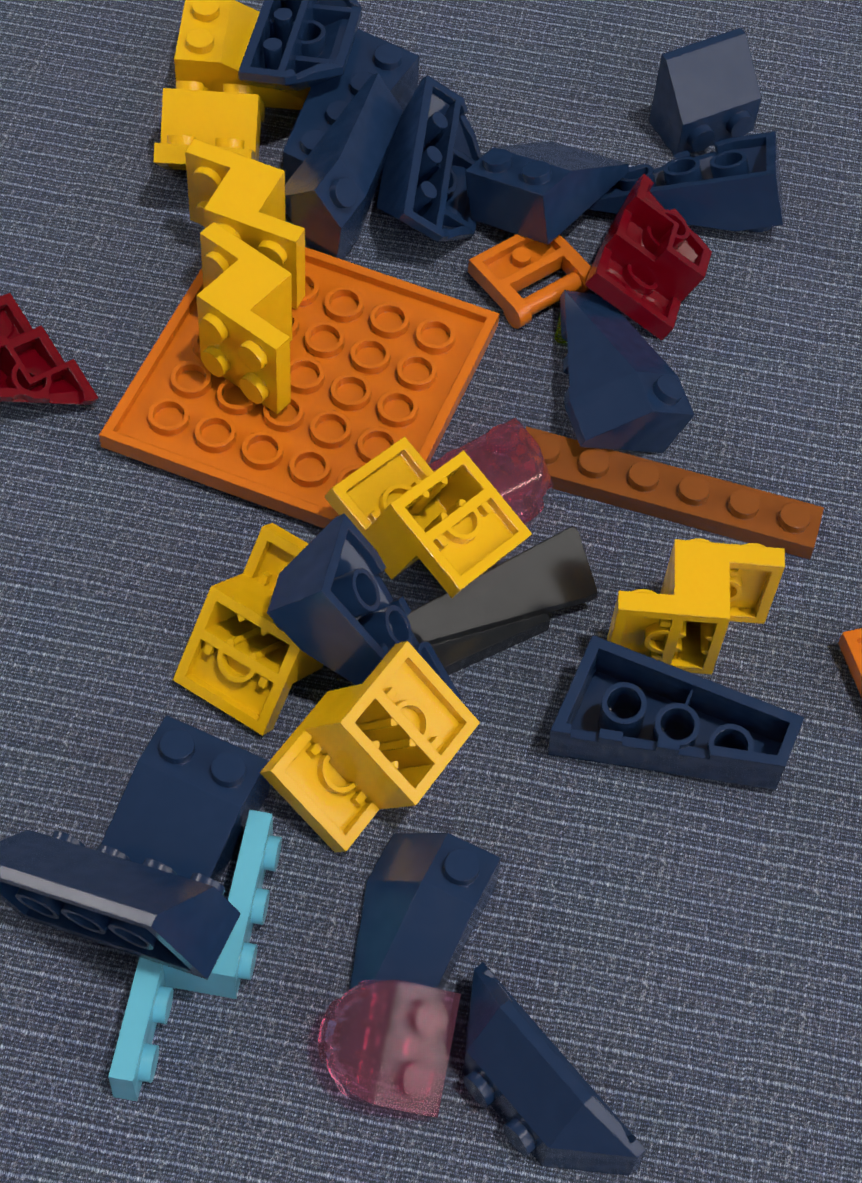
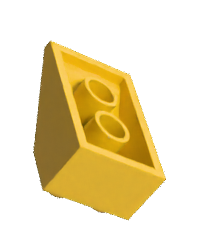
[174,0,311,110]

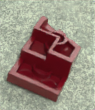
[584,174,712,340]
[0,292,98,405]

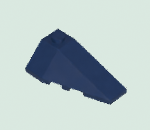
[285,73,403,260]
[267,513,461,700]
[338,833,501,1086]

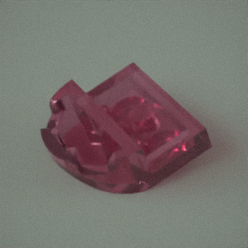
[428,417,553,524]
[318,979,461,1118]

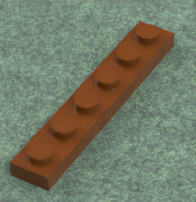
[511,426,824,560]

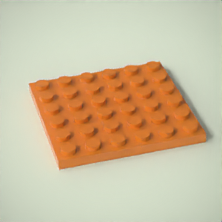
[99,247,500,528]

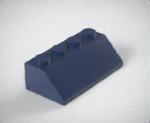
[0,830,241,980]

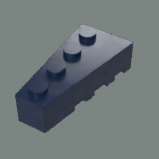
[548,635,805,790]

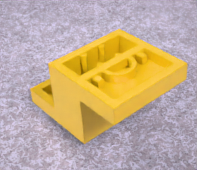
[153,81,265,170]
[185,139,305,309]
[196,222,292,414]
[324,436,532,598]
[173,523,323,736]
[607,538,785,675]
[260,641,480,853]

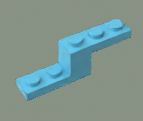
[108,810,282,1101]

